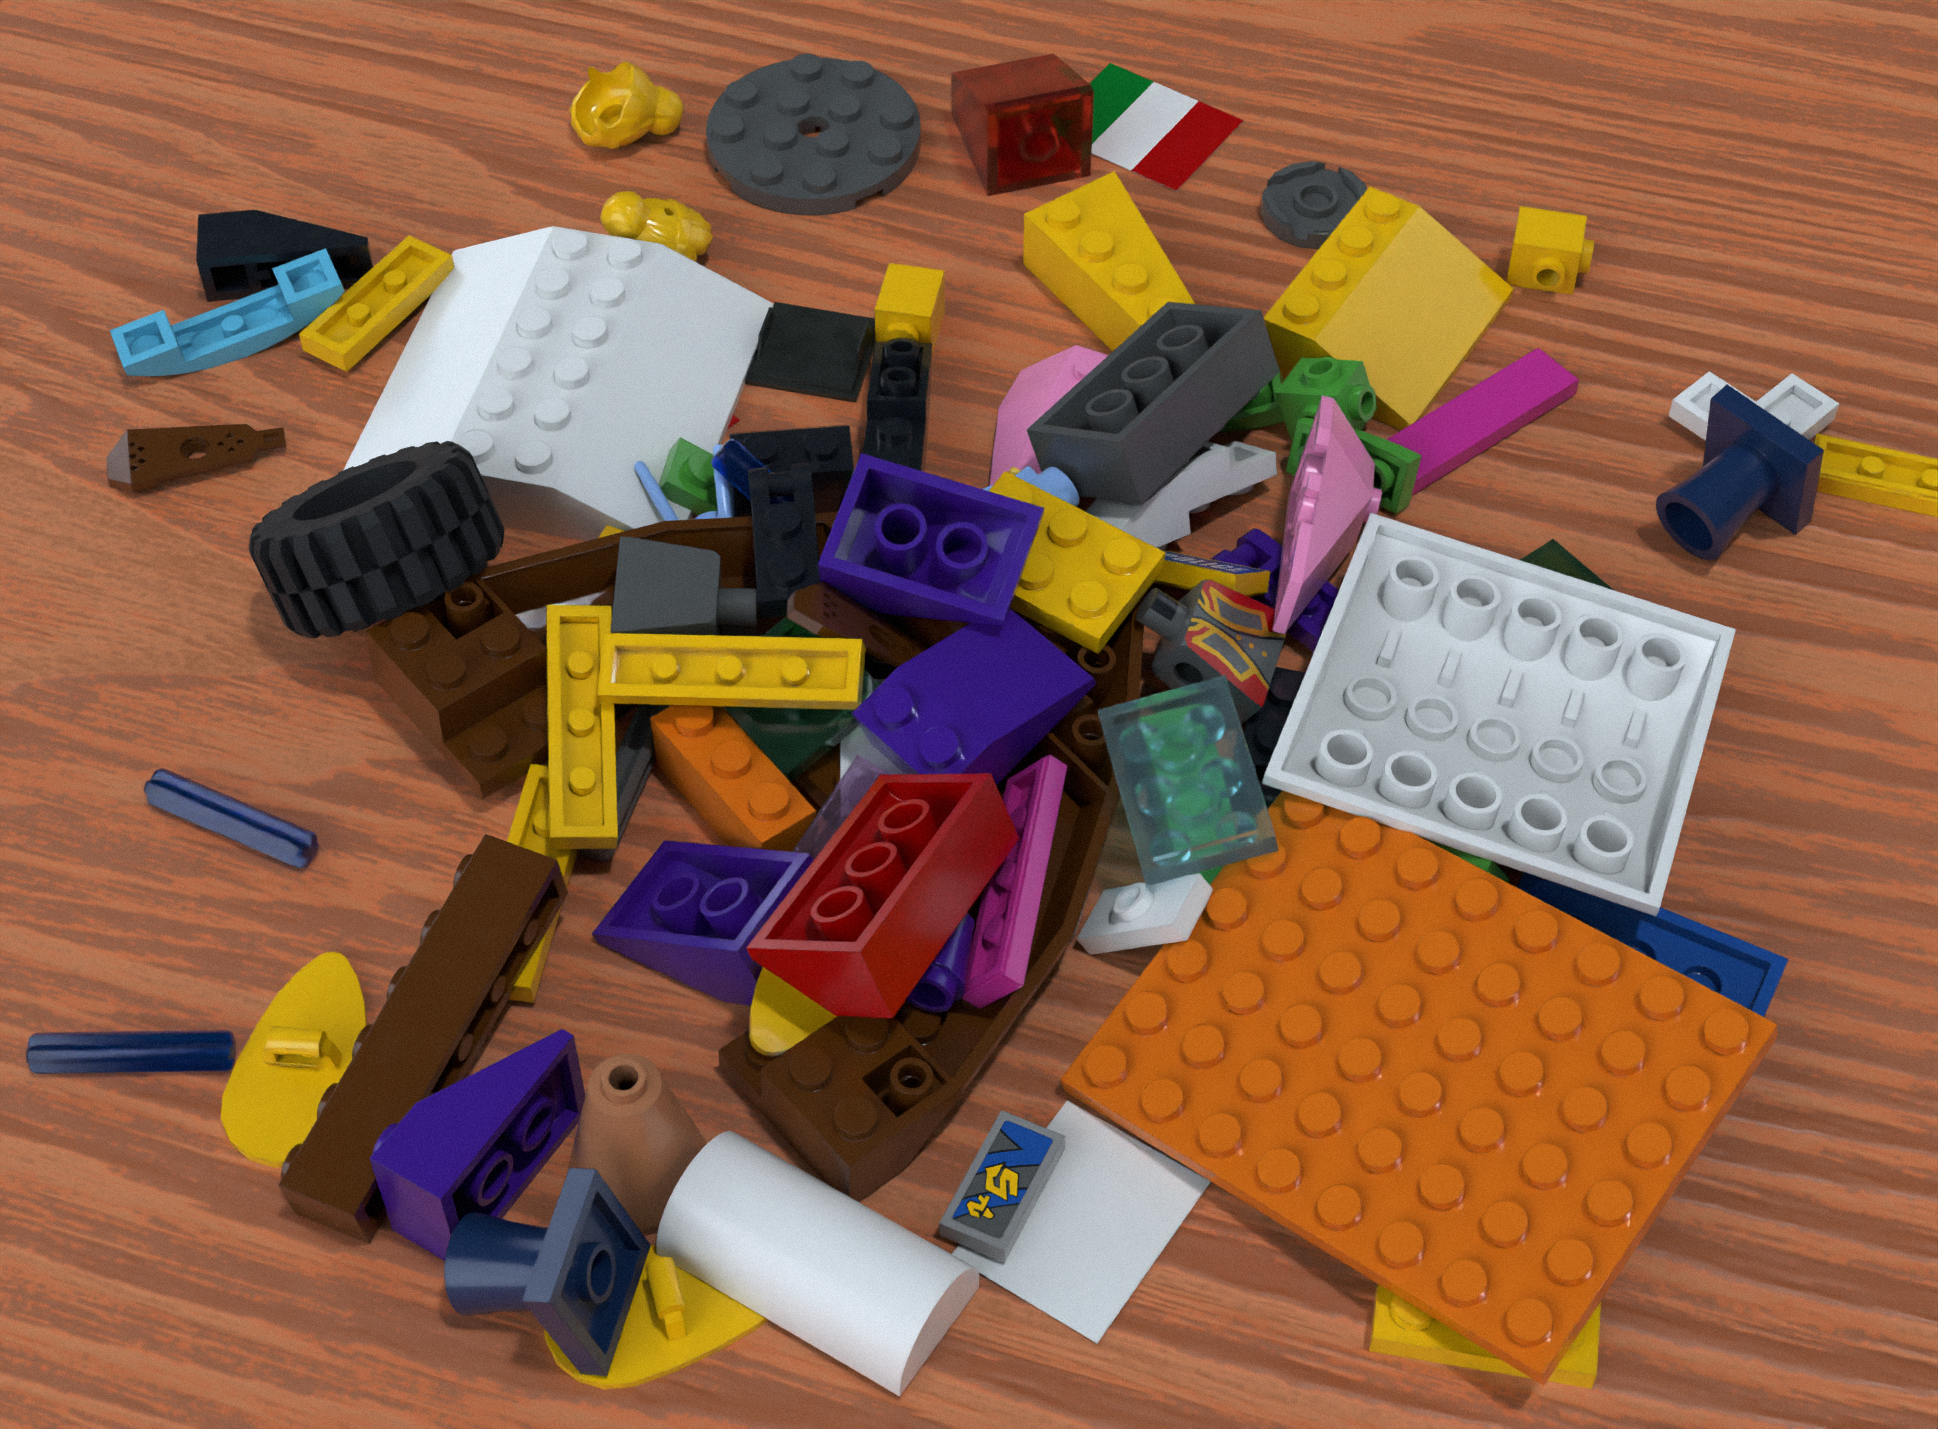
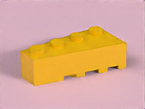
[1023,171,1195,351]

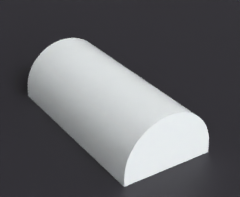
[656,1131,979,1396]

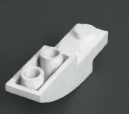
[1085,441,1277,551]

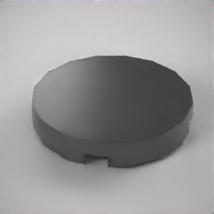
[1260,161,1367,249]

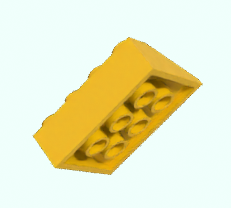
[1263,186,1514,430]

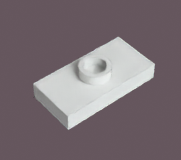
[1076,873,1213,955]

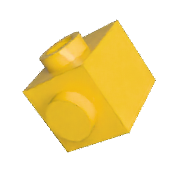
[1506,206,1594,295]

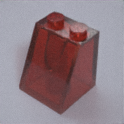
[951,53,1094,196]

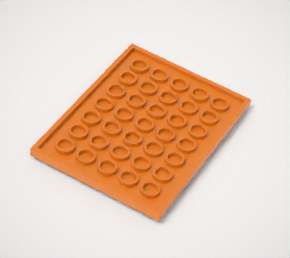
[1060,790,1778,1386]

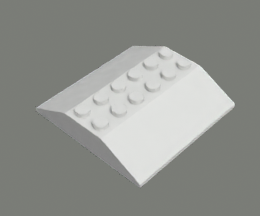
[344,226,774,541]
[1262,513,1736,916]

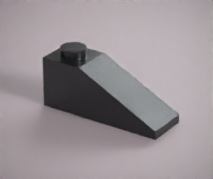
[196,210,374,302]

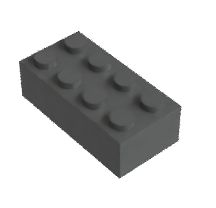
[1027,302,1280,505]

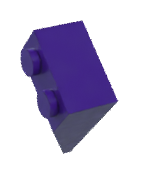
[818,453,1044,626]
[851,609,1096,785]
[592,840,814,1006]
[370,1029,585,1261]

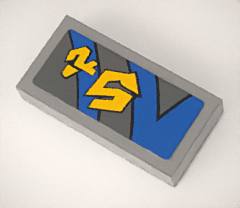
[939,1110,1065,1263]

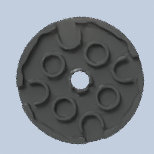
[706,54,921,215]

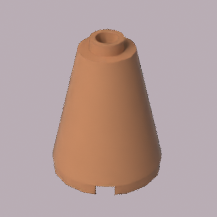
[568,1054,706,1236]

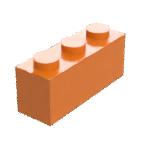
[650,705,819,860]

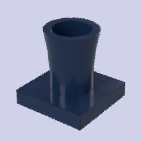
[1656,384,1824,560]
[444,1168,651,1376]

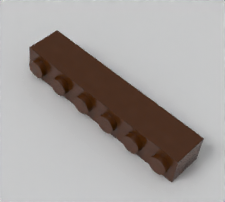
[278,834,568,1244]

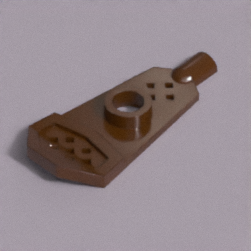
[106,424,286,492]
[787,581,928,667]

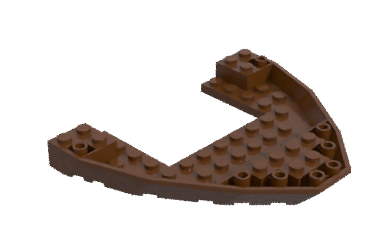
[366,512,1144,1202]

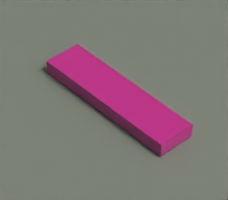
[1386,348,1579,496]
[961,755,1067,1009]

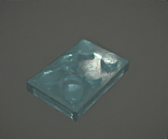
[1097,675,1279,886]

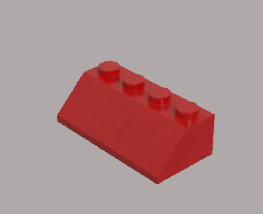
[746,773,1019,1018]

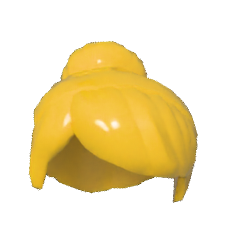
[569,61,684,149]
[600,191,713,262]

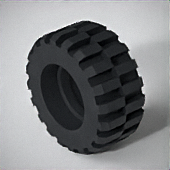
[248,441,505,638]

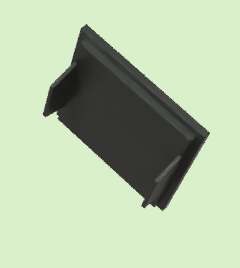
[745,302,876,403]

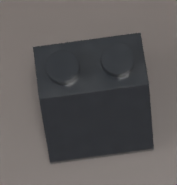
[729,424,854,517]

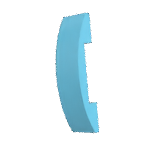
[109,248,345,376]

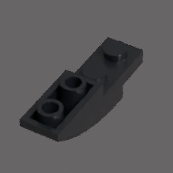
[863,338,932,472]

